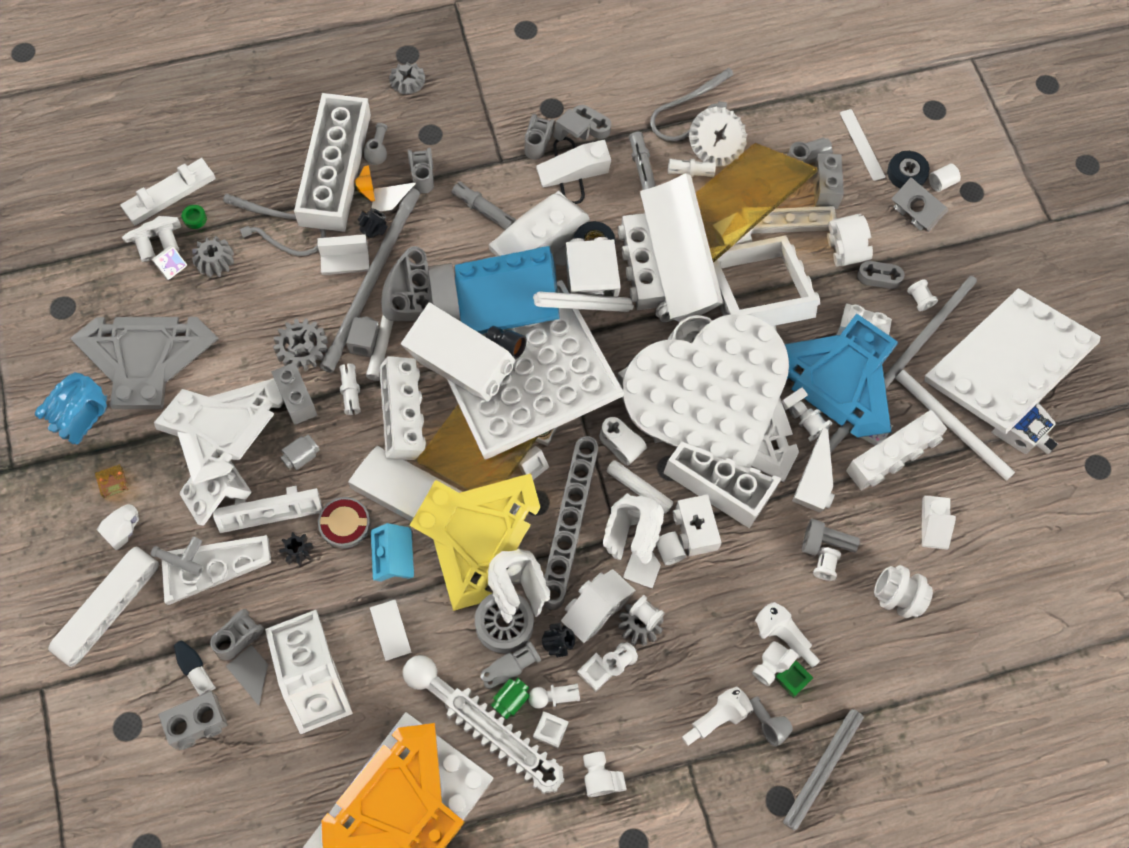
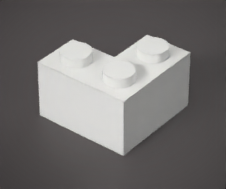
[561,569,636,643]

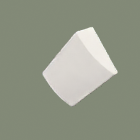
[348,446,462,522]

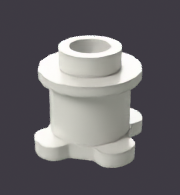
[799,408,832,442]

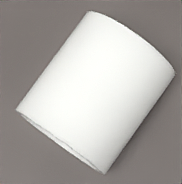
[929,163,961,192]
[656,532,686,565]

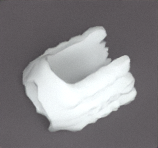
[603,493,664,564]
[488,549,550,623]

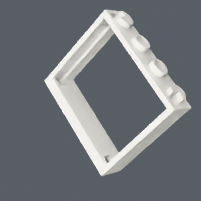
[710,235,820,326]

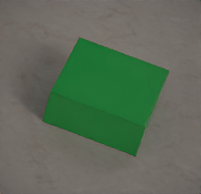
[775,660,813,698]

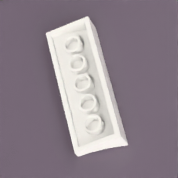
[640,173,723,322]

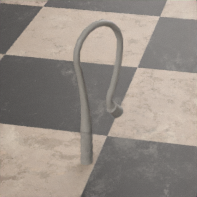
[650,68,733,141]
[223,193,326,256]

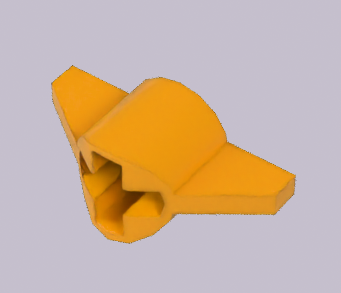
[355,165,375,202]

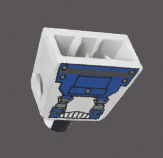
[992,403,1058,455]

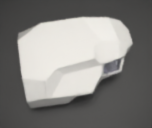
[97,504,139,551]

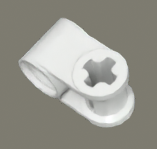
[599,417,647,466]

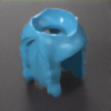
[35,372,107,445]

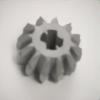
[192,236,234,278]
[618,600,664,646]

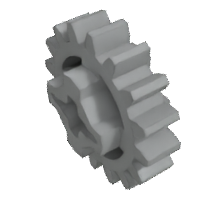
[273,318,328,371]

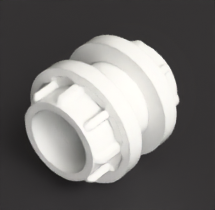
[874,565,933,618]

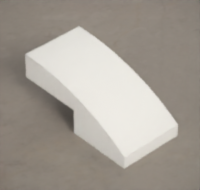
[370,599,412,661]

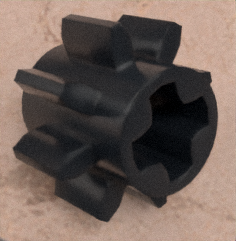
[357,208,388,238]
[279,532,314,566]
[542,623,575,657]

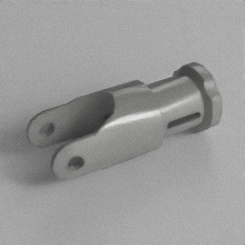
[480,640,541,689]

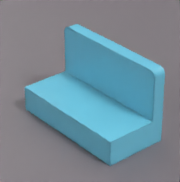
[371,523,414,582]

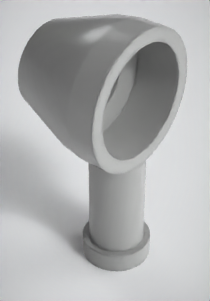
[364,123,388,165]
[750,696,793,747]

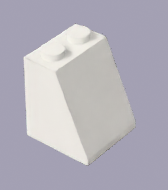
[565,237,620,297]

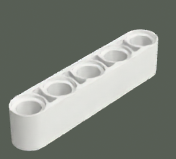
[48,547,159,667]

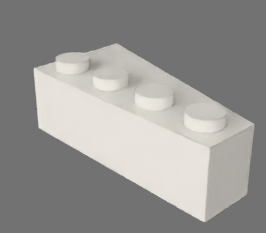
[664,442,782,529]

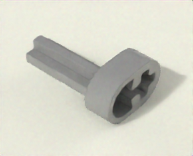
[802,519,860,556]

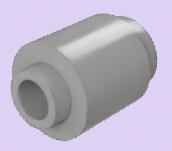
[280,435,320,471]

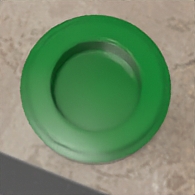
[181,205,207,229]

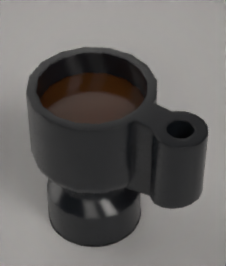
[486,326,527,360]

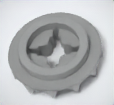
[389,62,425,94]

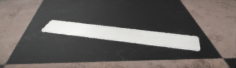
[840,109,885,181]

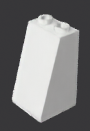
[401,303,516,402]

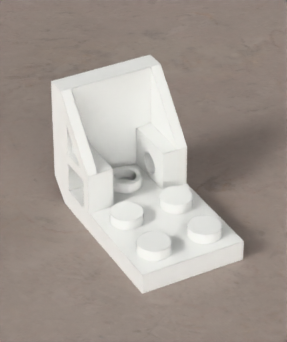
[265,610,353,734]

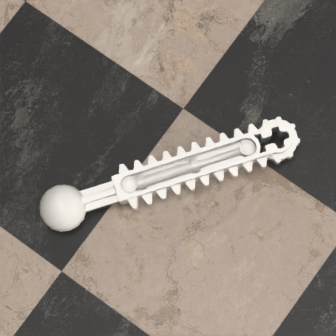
[403,655,564,794]

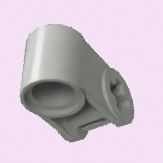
[524,114,556,160]
[408,148,434,194]
[210,609,264,661]

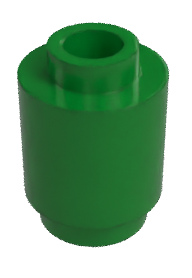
[490,678,530,720]

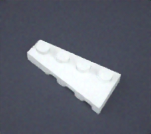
[162,535,271,606]

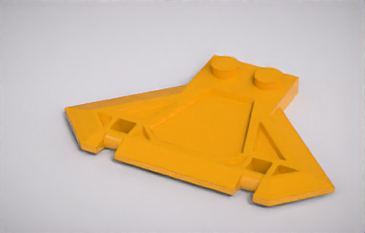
[321,723,465,848]

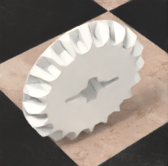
[689,106,748,167]

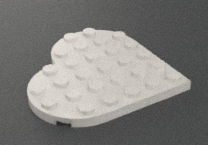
[622,314,789,469]

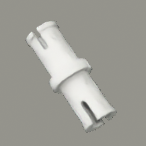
[668,159,716,177]
[339,363,361,415]

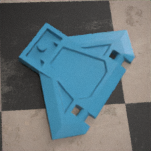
[784,314,898,438]

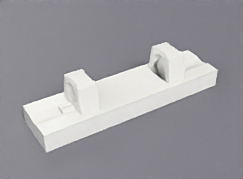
[120,158,216,226]
[213,486,322,533]

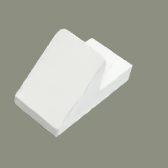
[922,495,956,550]

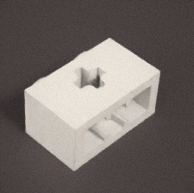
[673,494,722,557]

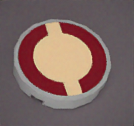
[318,497,371,549]

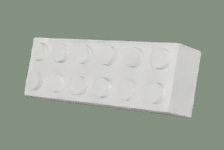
[294,93,371,232]

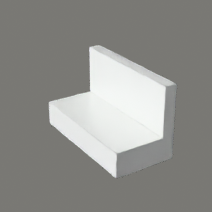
[317,234,370,275]

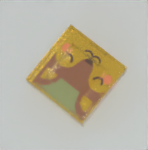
[95,464,129,498]

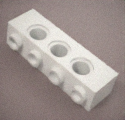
[618,213,666,310]

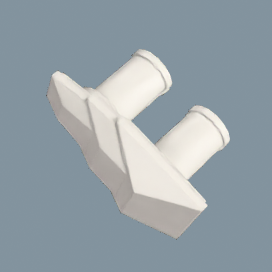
[122,216,182,262]

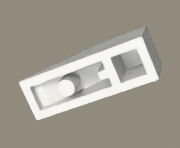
[536,140,611,188]
[792,428,835,513]

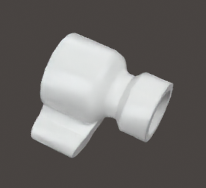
[752,641,799,686]
[583,752,627,797]

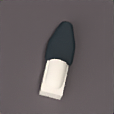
[174,640,216,696]

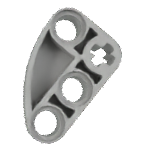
[381,246,433,321]
[428,263,460,321]

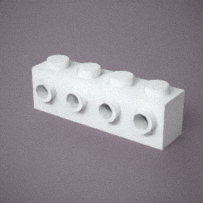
[380,356,426,460]
[846,409,947,491]

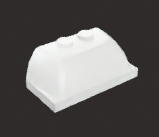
[489,191,590,256]

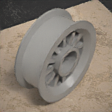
[475,593,534,653]

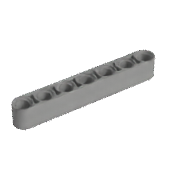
[543,436,598,610]

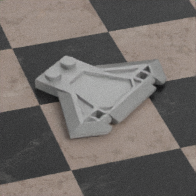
[70,317,219,409]

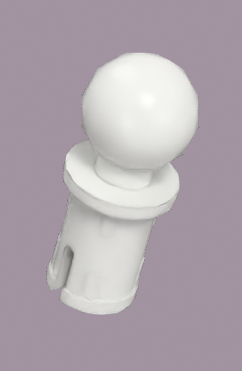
[528,683,580,709]

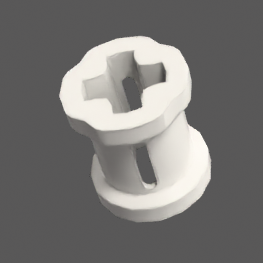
[907,279,938,311]
[813,547,841,581]
[629,595,665,631]
[603,642,638,676]

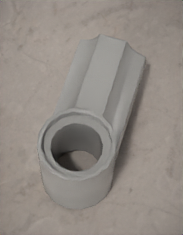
[785,137,833,172]

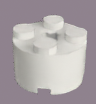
[827,214,873,267]

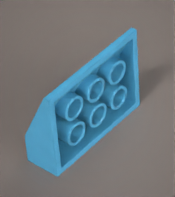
[455,246,560,334]

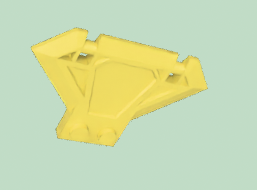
[409,473,540,611]

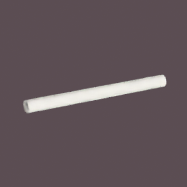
[895,370,1015,481]

